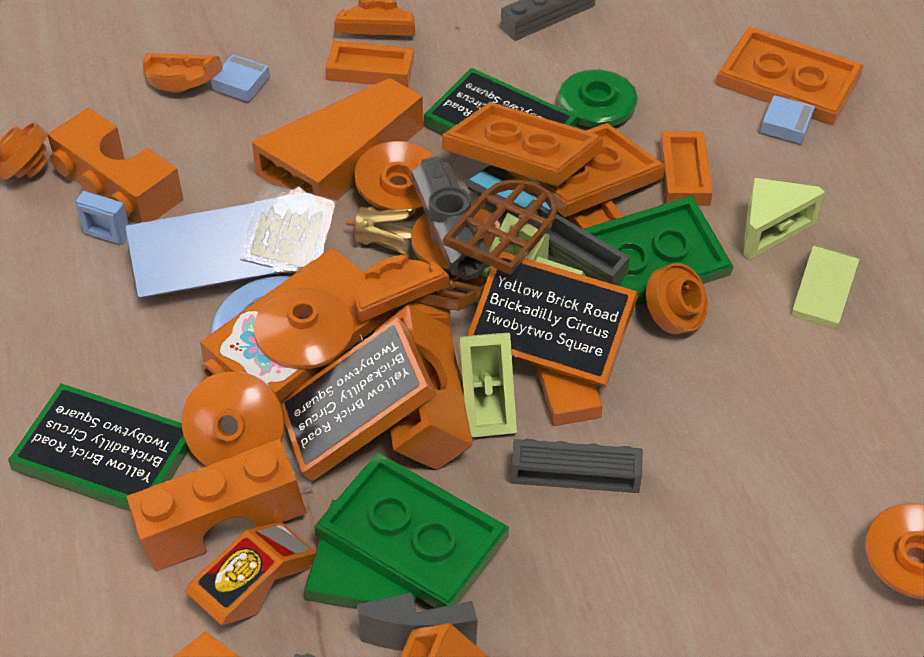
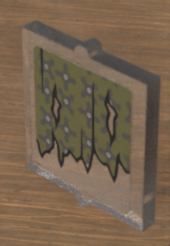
[240,182,336,275]

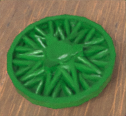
[558,69,638,128]

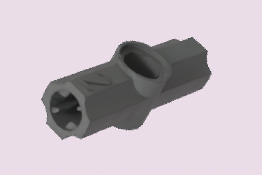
[411,156,490,281]

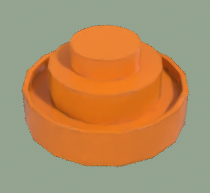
[0,122,48,180]
[646,263,708,335]

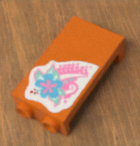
[200,247,398,402]

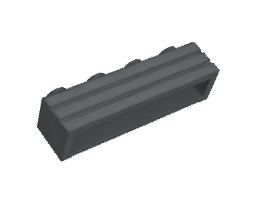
[501,0,596,41]
[517,199,630,286]
[511,439,643,493]

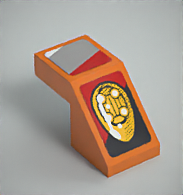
[185,521,316,625]

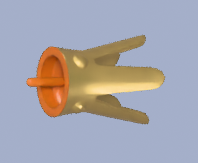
[346,207,416,256]

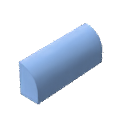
[125,193,324,299]

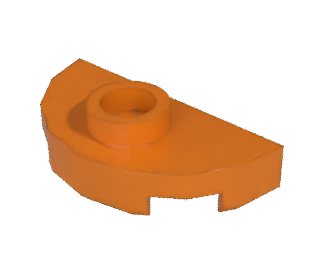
[334,0,415,36]
[142,53,223,93]
[355,255,449,322]

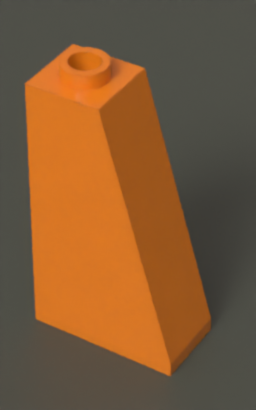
[252,78,423,212]

